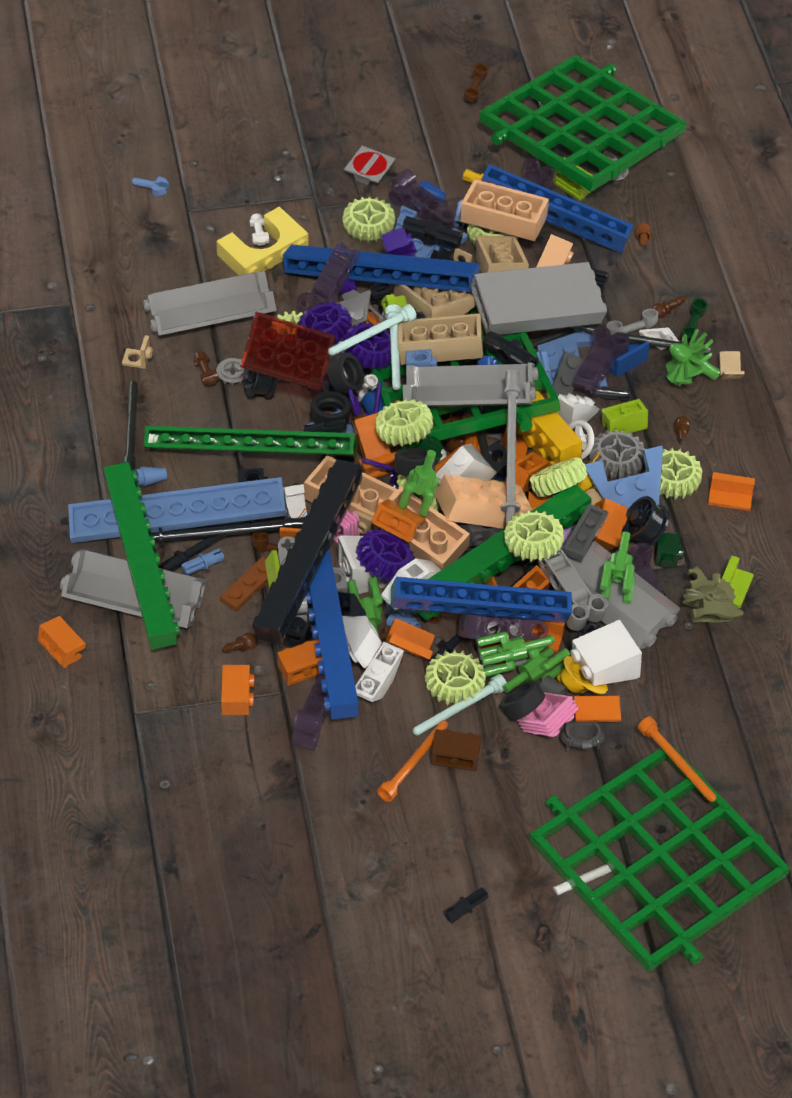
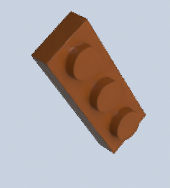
[220,556,268,613]

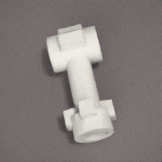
[250,214,269,246]
[354,374,378,402]

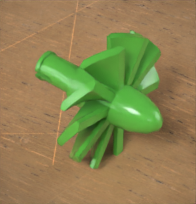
[666,329,720,386]

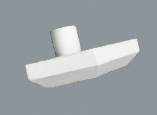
[639,327,678,350]

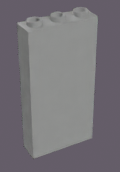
[470,262,607,335]

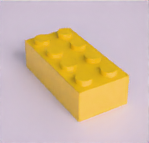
[516,391,582,466]

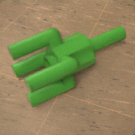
[399,450,439,516]
[600,532,635,604]
[347,576,383,648]
[477,632,552,677]
[502,634,570,693]

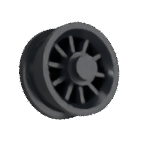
[243,351,293,398]
[621,496,670,548]

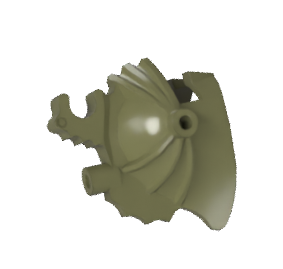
[683,566,743,623]

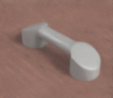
[606,309,658,336]

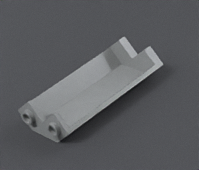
[143,271,277,336]
[403,362,538,407]
[545,539,680,649]
[60,549,207,628]

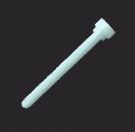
[328,304,417,356]
[385,304,401,390]
[413,674,507,736]

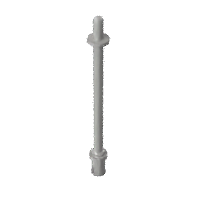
[501,370,521,525]

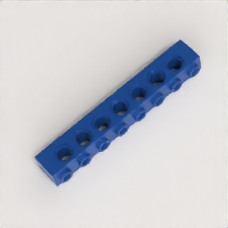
[481,164,633,253]
[391,577,572,623]

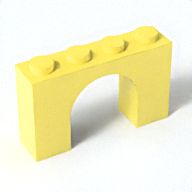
[216,207,308,275]

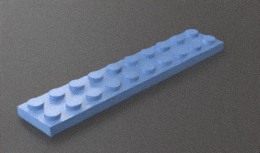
[68,477,286,543]

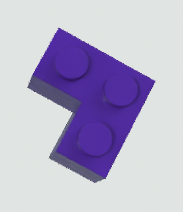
[381,227,417,257]

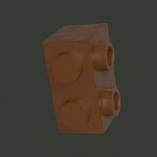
[431,729,481,771]

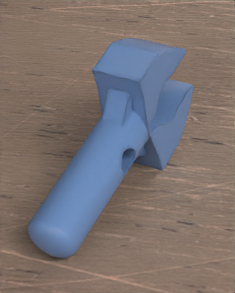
[132,176,169,196]

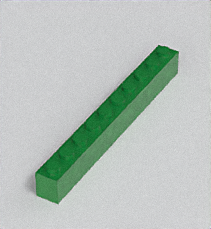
[144,426,358,457]
[103,462,180,650]
[416,485,592,621]

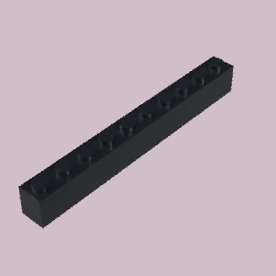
[252,459,363,645]

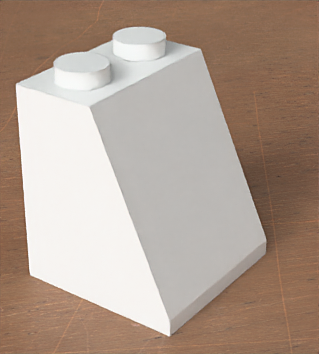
[436,444,497,484]
[338,535,390,594]
[570,620,642,686]

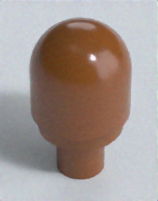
[636,222,651,246]

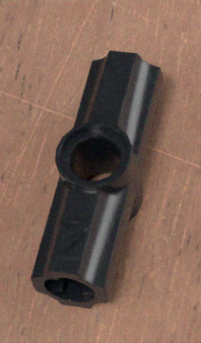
[402,216,463,248]
[483,331,539,367]

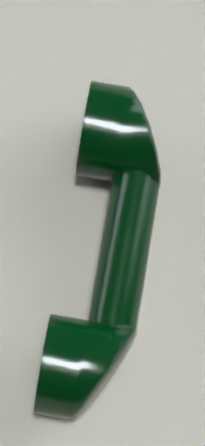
[680,298,708,342]

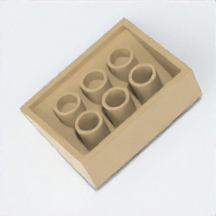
[394,284,476,318]

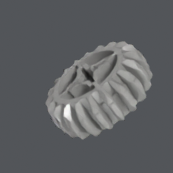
[589,429,645,480]

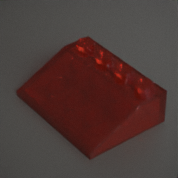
[240,312,335,391]

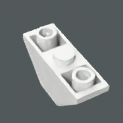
[557,393,599,425]
[381,559,441,610]
[342,616,382,668]
[355,642,404,702]

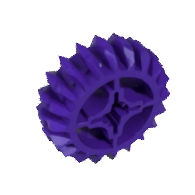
[297,301,352,350]
[343,322,391,371]
[355,528,414,583]

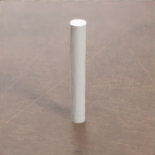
[553,864,611,895]

